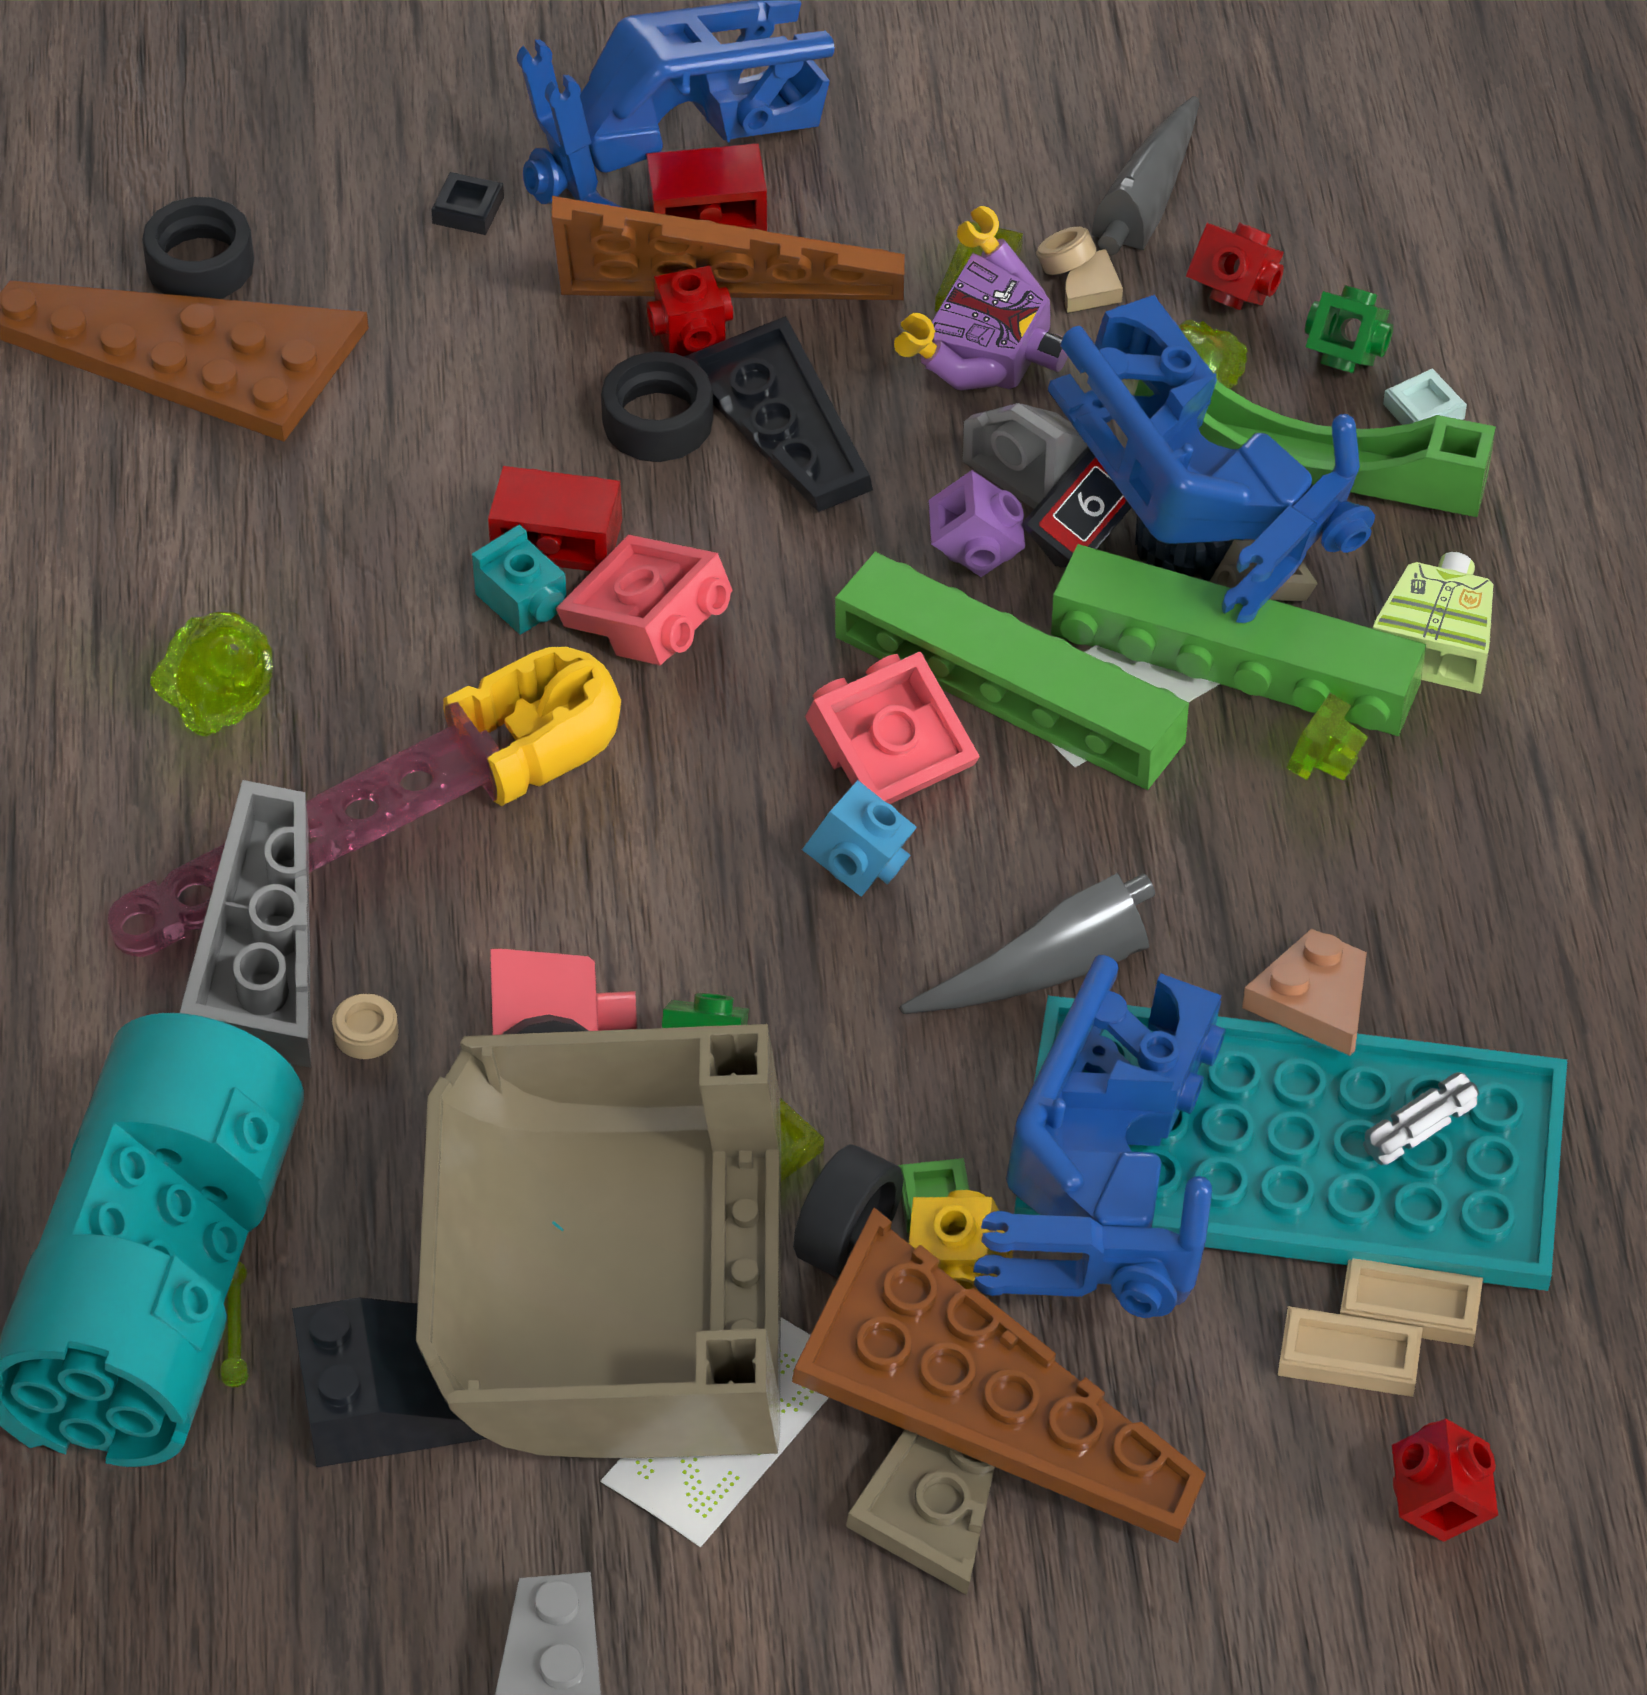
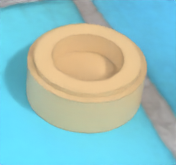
[1036,227,1096,275]
[332,994,399,1059]

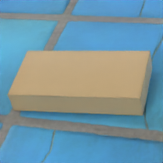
[1340,1258,1483,1347]
[1278,1306,1423,1397]

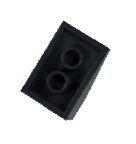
[292,1297,487,1467]

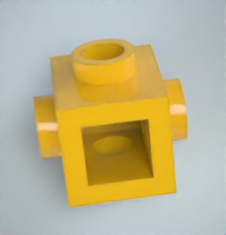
[909,1190,1014,1290]

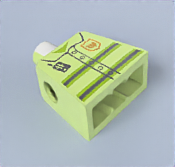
[1373,552,1494,694]

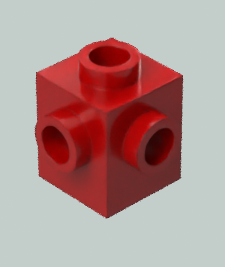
[1185,222,1284,310]
[646,265,733,357]
[1392,1418,1498,1542]

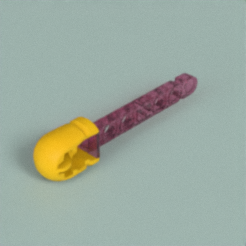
[108,647,621,957]

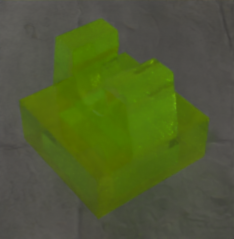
[1286,693,1368,780]

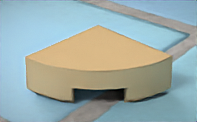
[1065,249,1123,313]

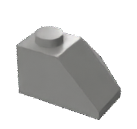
[963,403,1087,509]

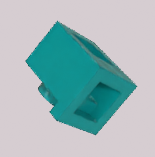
[472,524,567,635]

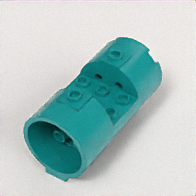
[0,1013,304,1467]

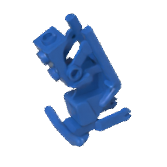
[517,0,835,207]
[1048,295,1375,623]
[973,955,1226,1318]

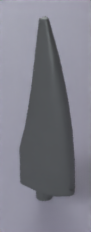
[1091,96,1200,255]
[899,873,1155,1014]

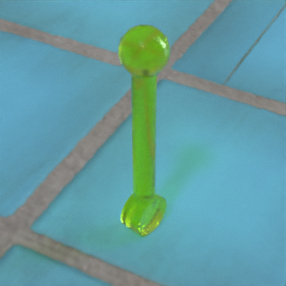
[220,1261,249,1387]

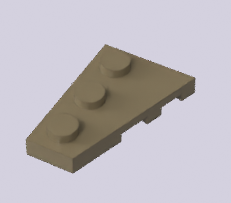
[846,1429,995,1595]

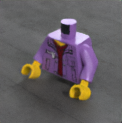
[894,206,1068,391]

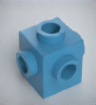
[802,780,917,897]

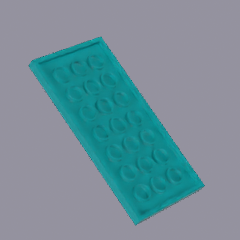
[1014,995,1568,1291]

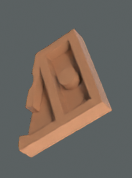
[1242,929,1367,1056]

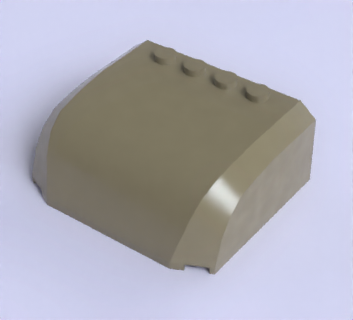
[416,1024,781,1458]

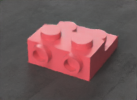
[556,535,733,666]
[805,651,980,804]

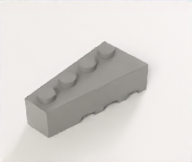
[180,780,311,1068]
[495,1572,601,1695]

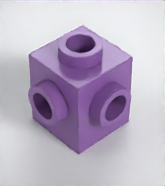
[929,470,1025,577]

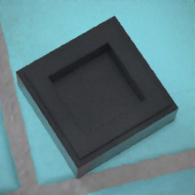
[431,172,504,235]

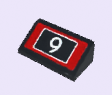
[1022,446,1132,567]

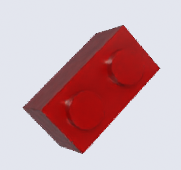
[646,143,767,231]
[488,466,622,571]

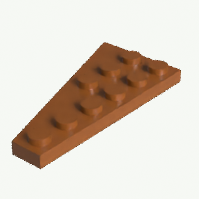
[551,196,905,300]
[0,281,369,442]
[792,1208,1206,1543]

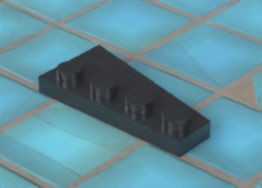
[684,316,873,512]

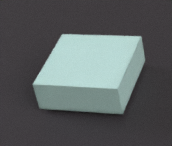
[1383,368,1467,425]

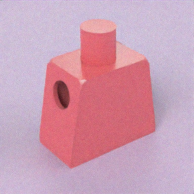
[490,949,637,1035]

